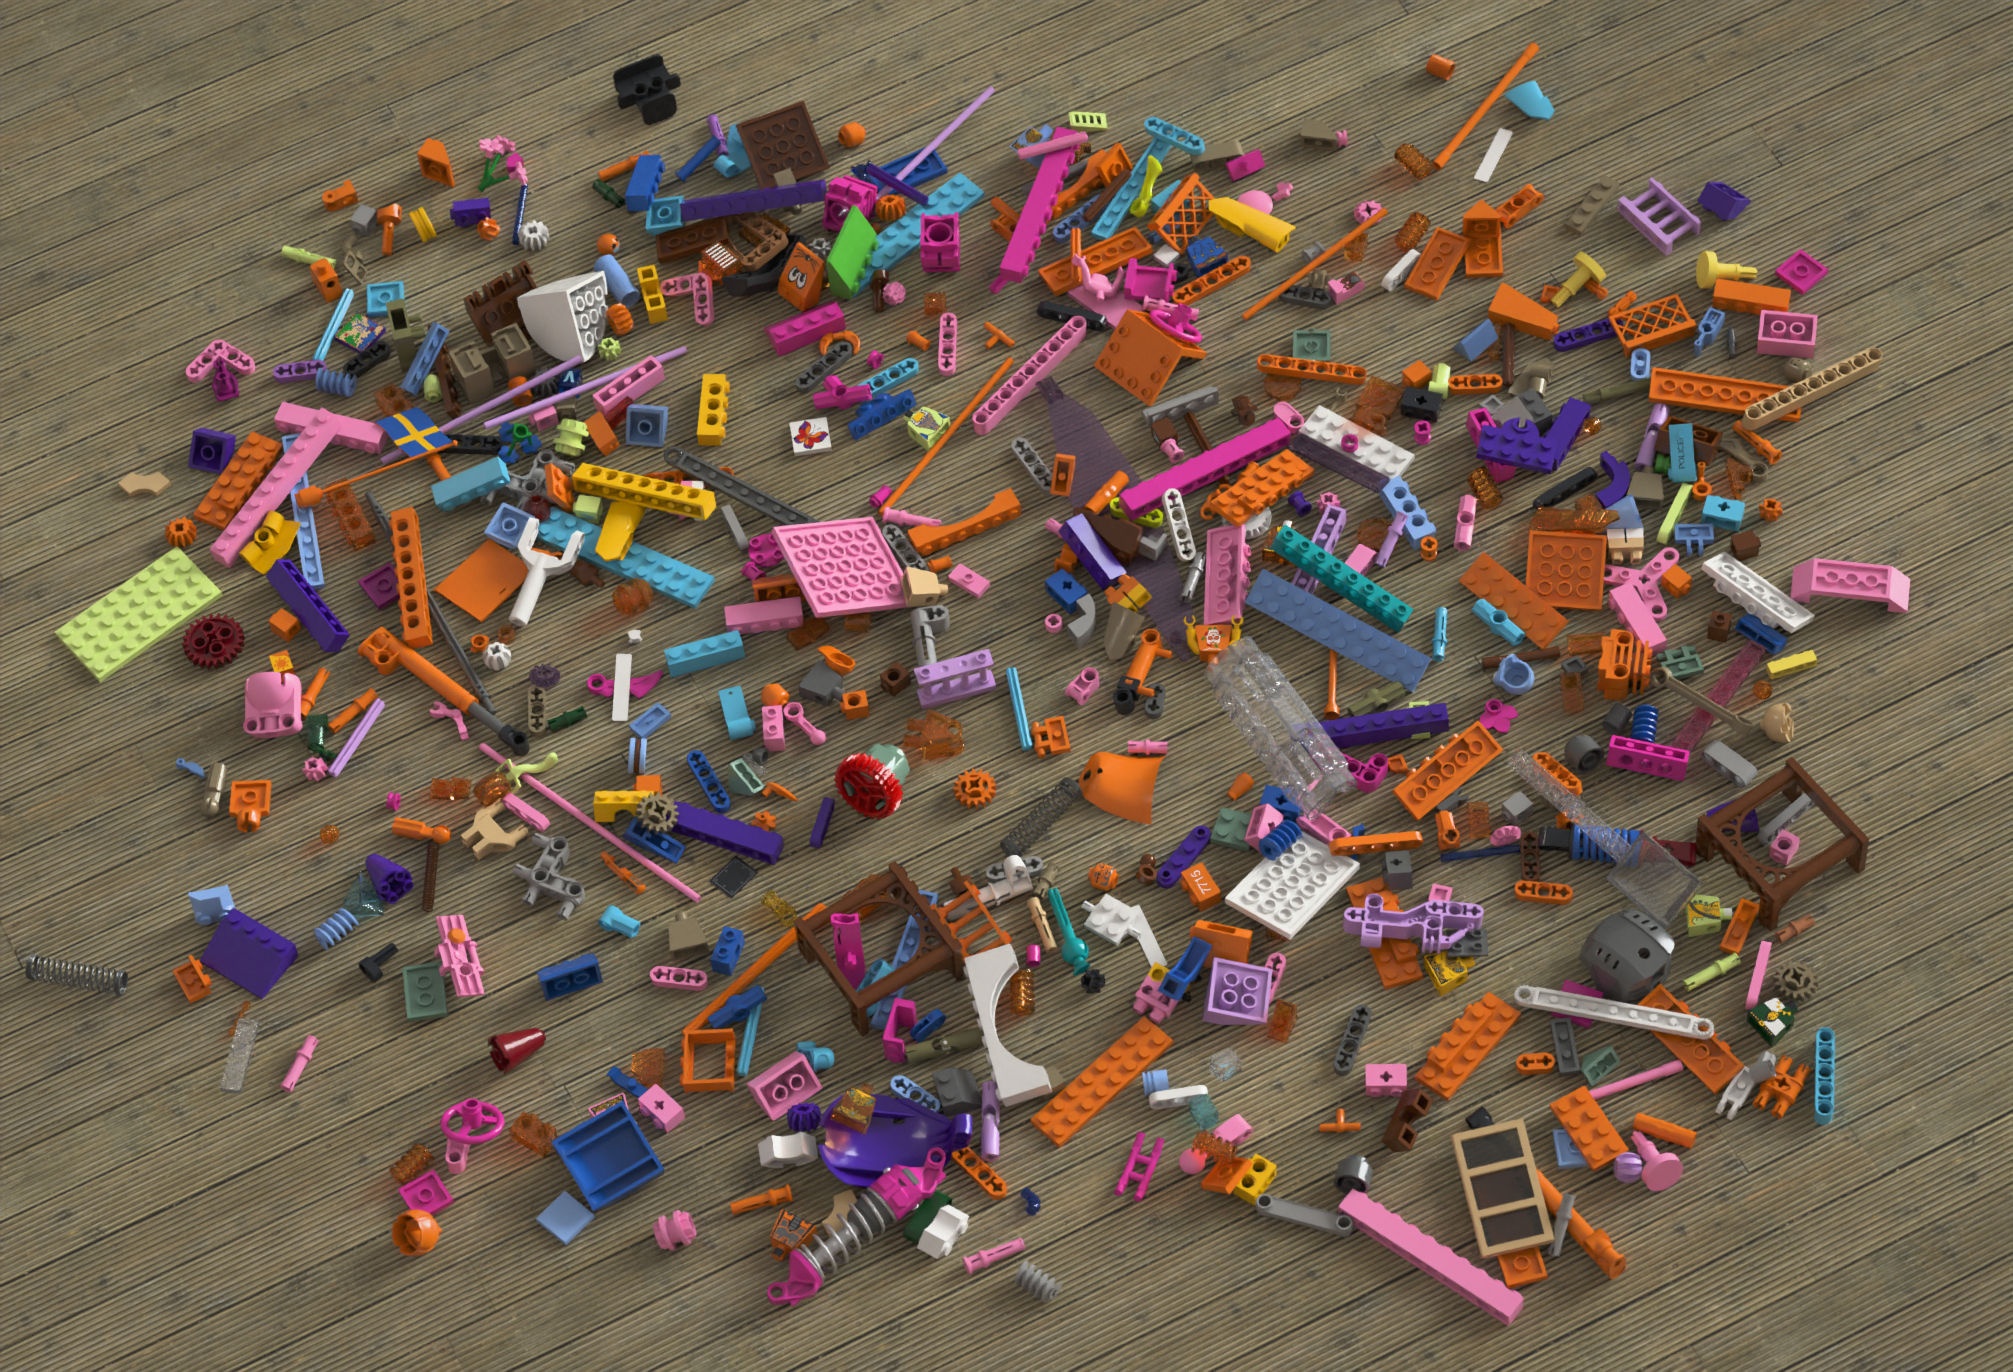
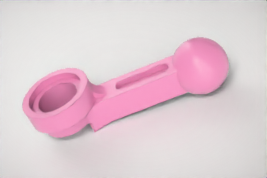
[784,702,826,745]

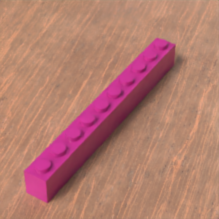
[1000,127,1080,283]
[1119,417,1291,521]

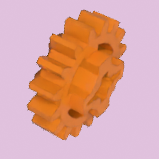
[954,769,996,809]

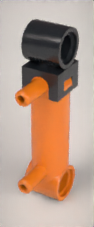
[1113,629,1172,715]

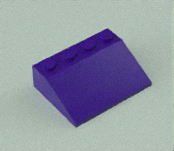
[200,907,299,999]

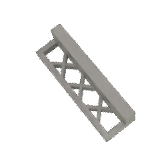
[1142,386,1219,429]

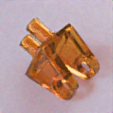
[903,710,965,760]

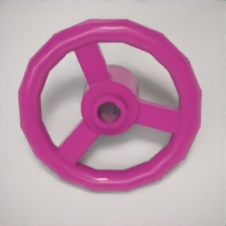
[1149,304,1203,343]
[440,1098,505,1145]

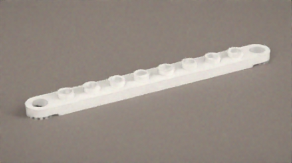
[1514,985,1714,1039]

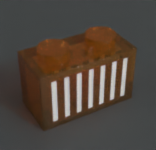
[701,240,743,280]

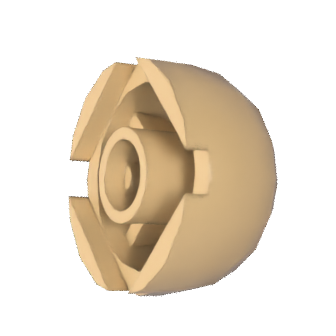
[1760,703,1793,743]

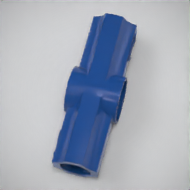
[708,984,767,1029]

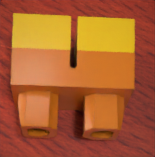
[1104,574,1152,613]

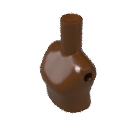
[570,559,605,588]
[949,867,973,898]

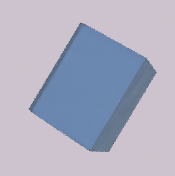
[1453,319,1498,362]

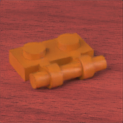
[1031,716,1071,758]

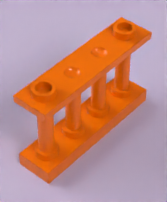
[930,881,1013,964]

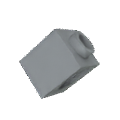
[350,204,378,237]
[1501,791,1533,826]

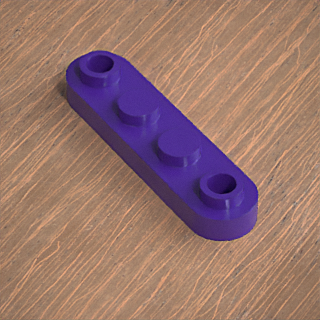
[1156,826,1211,889]

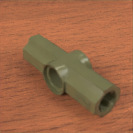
[1347,681,1405,717]

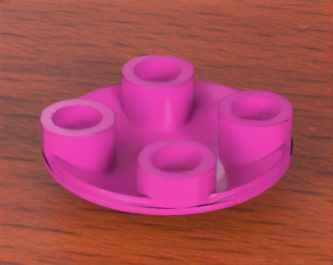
[748,533,784,567]

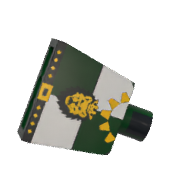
[1747,998,1798,1048]

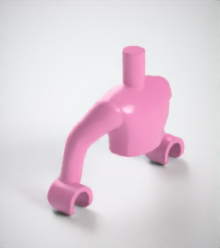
[1072,253,1128,303]

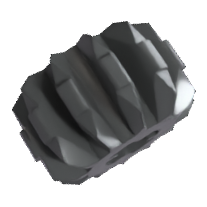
[530,367,561,399]

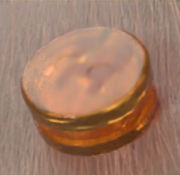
[473,771,512,806]

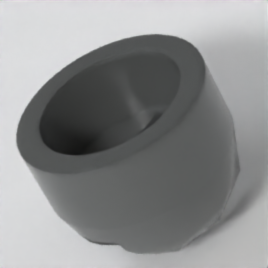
[753,747,769,764]

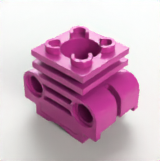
[822,175,877,233]
[920,212,960,272]

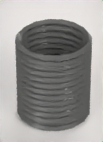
[1602,703,1632,735]

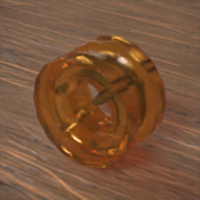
[497,625,515,644]

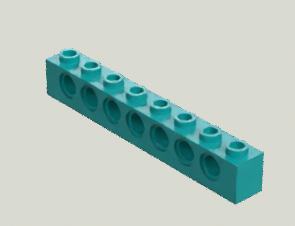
[1270,524,1414,633]

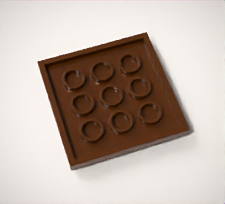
[736,101,830,189]

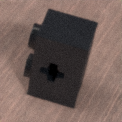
[1401,386,1443,423]

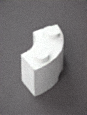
[758,1132,818,1168]
[917,1205,969,1259]

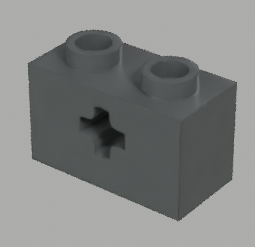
[1381,850,1413,890]

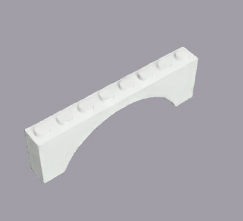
[963,944,1052,1107]

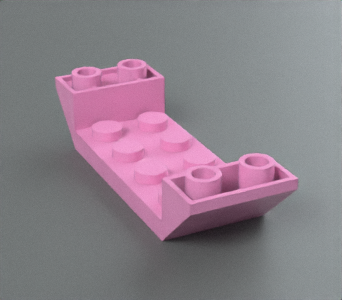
[1790,558,1910,613]

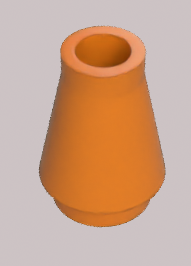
[1226,772,1255,801]

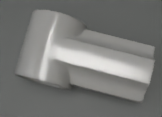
[1749,1051,1776,1084]

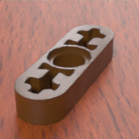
[1520,831,1540,882]

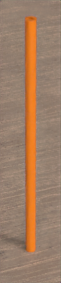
[1241,207,1388,321]

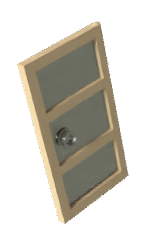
[1451,1118,1555,1259]

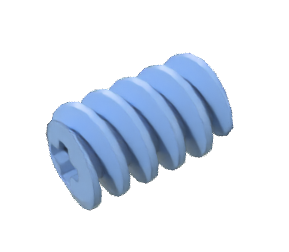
[314,908,359,950]

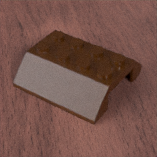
[463,260,537,348]

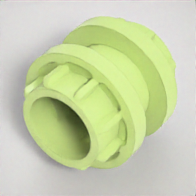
[553,419,589,457]

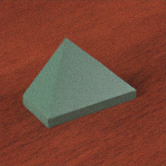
[727,758,766,796]
[1581,1045,1621,1087]

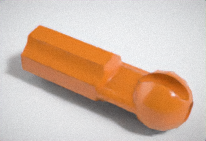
[392,817,451,845]

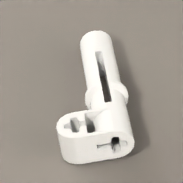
[943,855,1033,922]

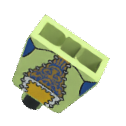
[903,407,950,451]

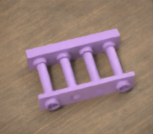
[1618,177,1701,256]
[914,649,997,710]

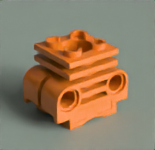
[1597,629,1652,700]

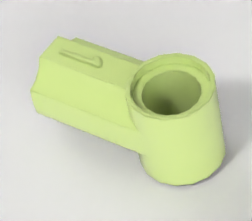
[1428,363,1450,400]

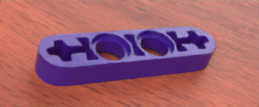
[1553,319,1623,352]

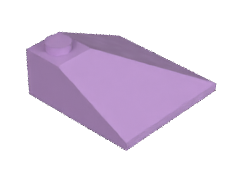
[1202,957,1273,1025]

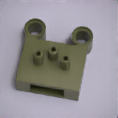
[386,299,426,371]

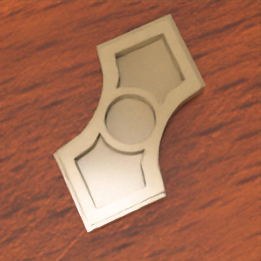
[118,471,171,497]
[822,1189,857,1238]

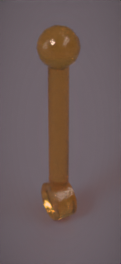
[228,1001,251,1036]

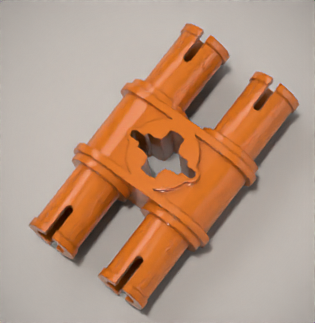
[1752,1055,1811,1119]

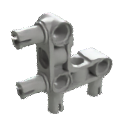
[480,449,575,512]
[512,833,586,921]

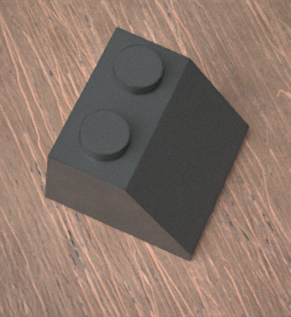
[932,1067,982,1117]

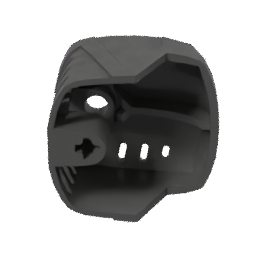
[1579,908,1675,1005]

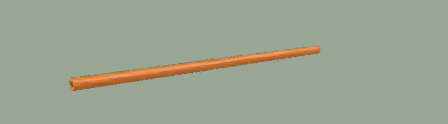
[877,357,1014,517]

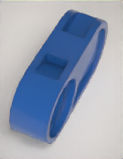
[910,1009,946,1042]

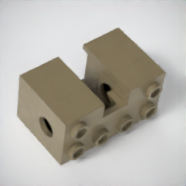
[449,323,536,404]

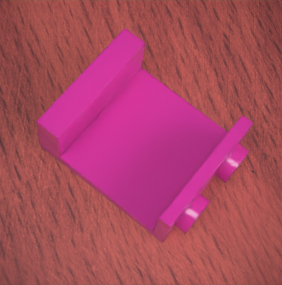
[882,998,917,1063]

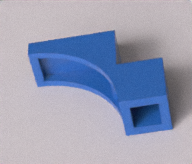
[1158,936,1213,1000]

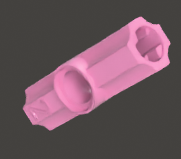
[1454,495,1477,551]

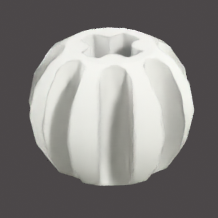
[483,642,511,671]

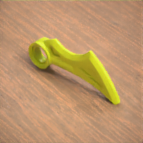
[1130,155,1162,218]

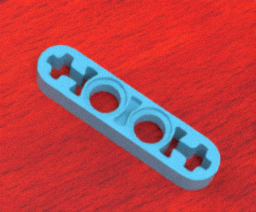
[1144,117,1205,155]
[857,358,919,403]

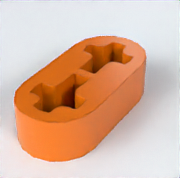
[1516,1053,1555,1075]

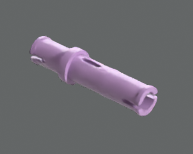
[1374,511,1409,568]

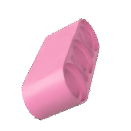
[1345,544,1378,576]

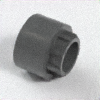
[1565,735,1604,774]
[1334,1155,1373,1194]

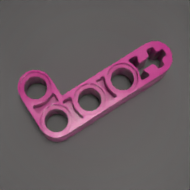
[1310,742,1388,793]

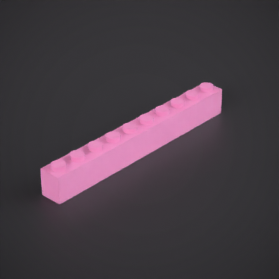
[209,407,341,569]
[1338,1189,1524,1326]

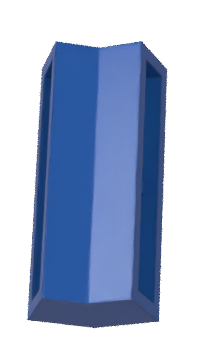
[1735,613,1787,655]

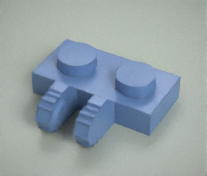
[1674,524,1714,557]

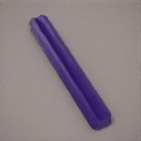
[866,164,929,206]

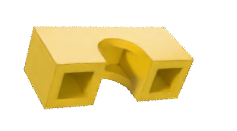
[637,265,668,324]
[593,790,654,822]

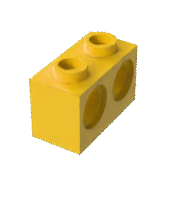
[1233,1154,1277,1205]

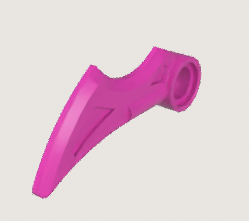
[587,670,663,699]

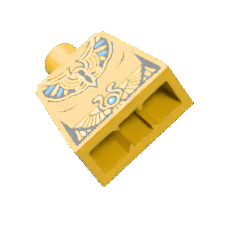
[1424,950,1475,997]

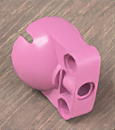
[243,672,303,738]

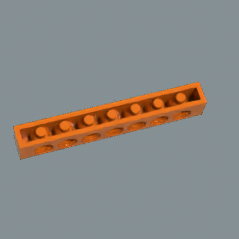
[389,507,433,649]

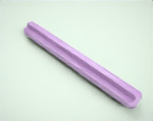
[328,699,385,777]

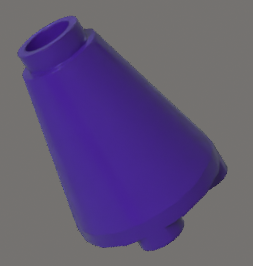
[365,854,414,904]

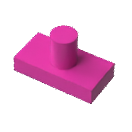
[1225,149,1265,181]

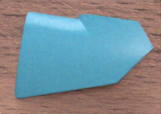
[1505,81,1555,120]

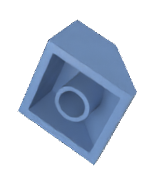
[626,404,668,447]

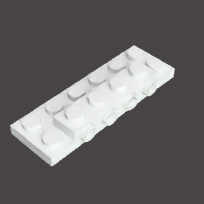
[1701,551,1815,633]

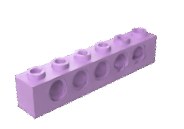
[1291,504,1346,595]

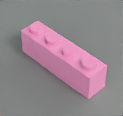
[592,355,665,420]
[1608,582,1667,656]
[724,596,804,635]

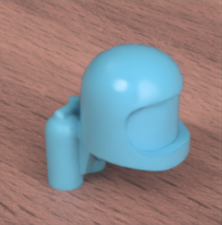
[796,1041,834,1072]

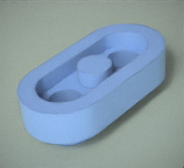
[1630,348,1650,381]

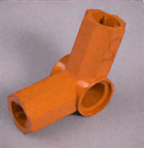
[1435,810,1460,850]

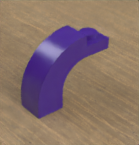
[1595,451,1630,512]

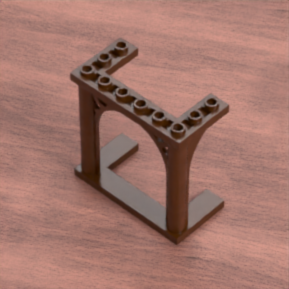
[1695,757,1869,932]
[794,861,964,1037]

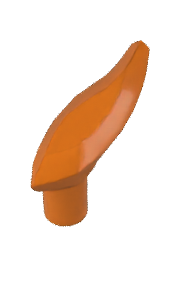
[761,782,798,802]

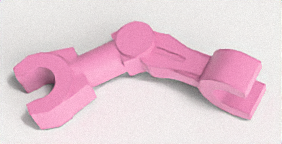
[430,702,469,741]

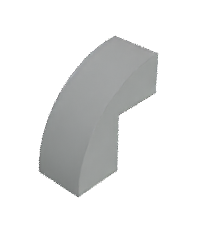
[1067,594,1096,649]

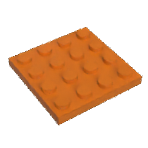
[1526,530,1607,612]

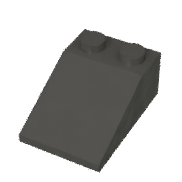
[1491,388,1552,434]

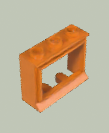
[680,1029,736,1094]

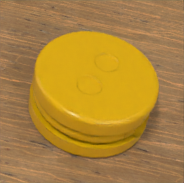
[409,207,437,243]

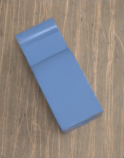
[1694,307,1725,357]

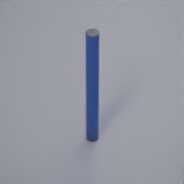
[512,184,528,245]
[1440,844,1520,862]

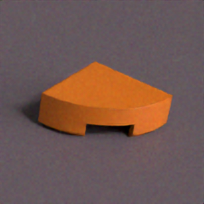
[1540,285,1562,303]
[1388,754,1409,774]

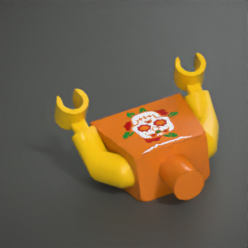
[1183,615,1244,669]

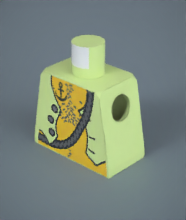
[1685,894,1732,937]

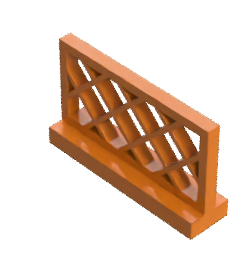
[1147,172,1215,256]
[1608,294,1696,358]

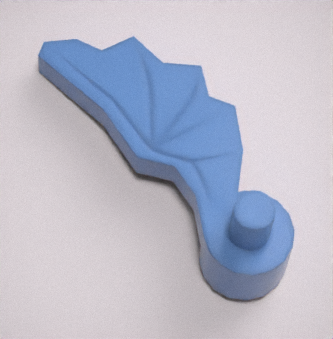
[176,758,205,779]

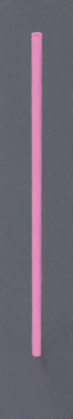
[479,743,701,903]

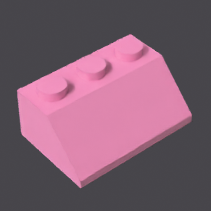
[746,1051,823,1121]

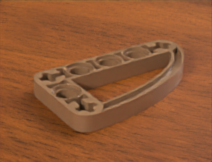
[725,212,789,272]

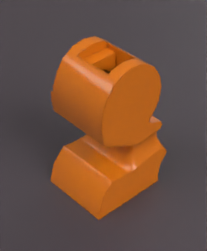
[1055,543,1079,575]

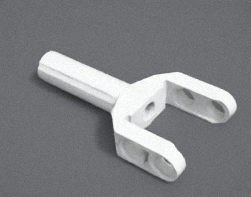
[509,517,585,627]

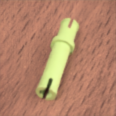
[281,245,336,269]
[1682,953,1741,992]

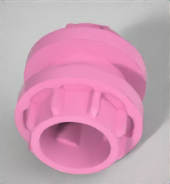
[653,1210,697,1251]

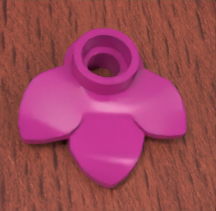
[1480,699,1518,733]

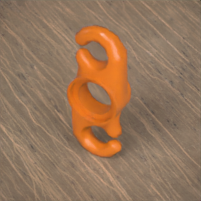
[1200,484,1231,521]

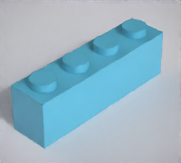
[431,456,511,512]
[664,630,745,678]

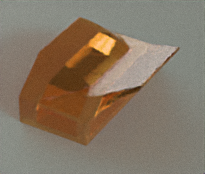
[631,1048,665,1088]

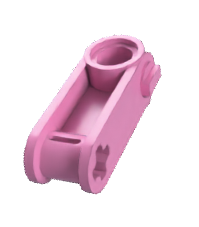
[1296,806,1352,845]

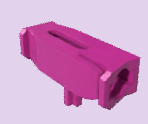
[831,913,866,989]

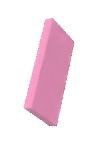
[1067,281,1147,330]

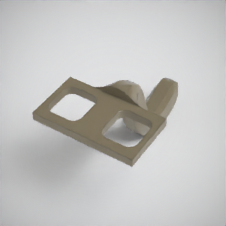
[341,233,368,285]

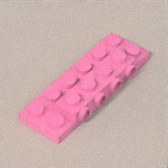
[1204,524,1251,625]

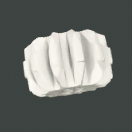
[518,220,549,251]

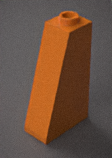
[1488,282,1560,341]

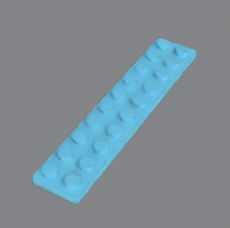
[825,173,985,299]
[536,507,715,609]

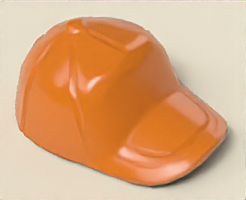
[817,645,855,676]

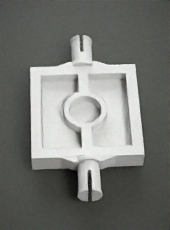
[1081,894,1142,946]

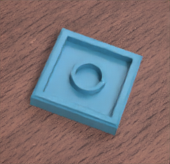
[366,281,404,318]

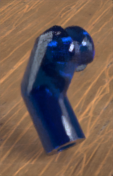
[1020,1187,1041,1216]

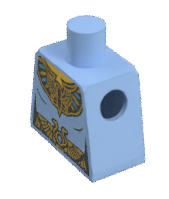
[1010,124,1054,169]

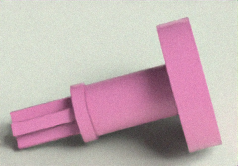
[1630,1131,1683,1191]

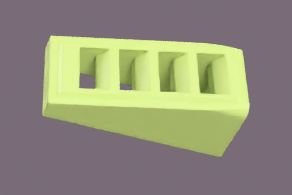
[1069,112,1107,133]

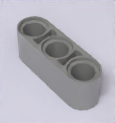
[1701,740,1758,788]

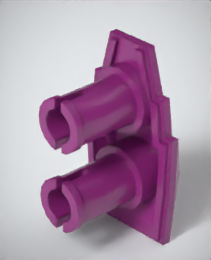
[212,359,239,402]

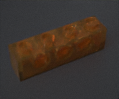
[324,477,376,551]

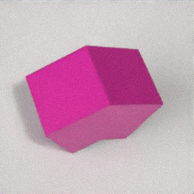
[507,153,524,174]

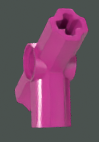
[813,375,872,410]

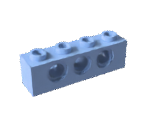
[1379,476,1436,551]

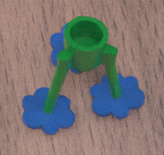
[498,422,542,464]

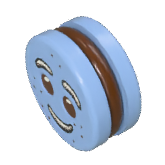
[628,738,647,775]

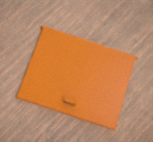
[433,538,529,623]

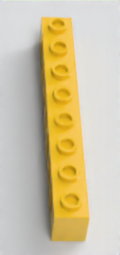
[572,463,716,520]

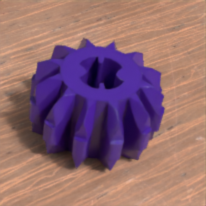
[787,1102,821,1132]

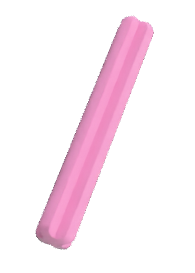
[1017,131,1088,160]

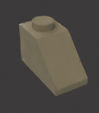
[1300,119,1337,151]

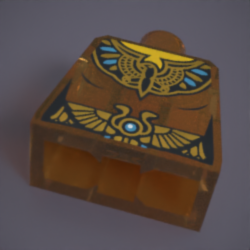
[830,1083,877,1135]

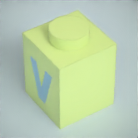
[573,495,603,524]

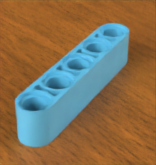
[1814,1027,1835,1125]

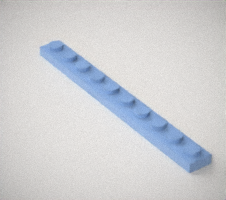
[282,433,325,590]

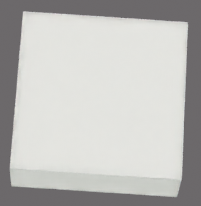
[1153,244,1179,267]

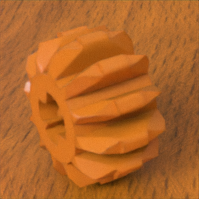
[875,194,906,222]
[606,303,634,336]
[165,517,197,548]

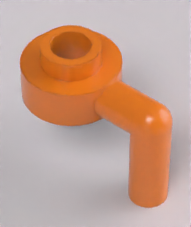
[1692,461,1712,501]

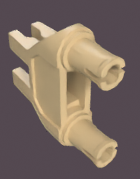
[461,799,529,860]

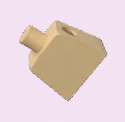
[900,567,948,607]

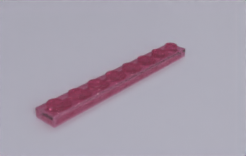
[1669,639,1767,755]

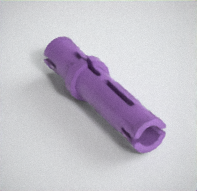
[706,114,729,157]

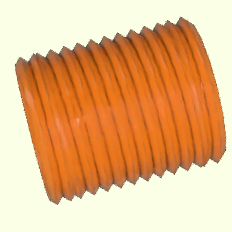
[1426,54,1455,80]
[508,376,533,407]

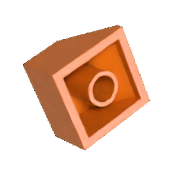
[417,138,455,187]

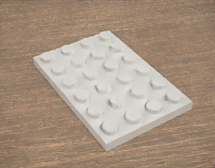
[1225,831,1360,939]

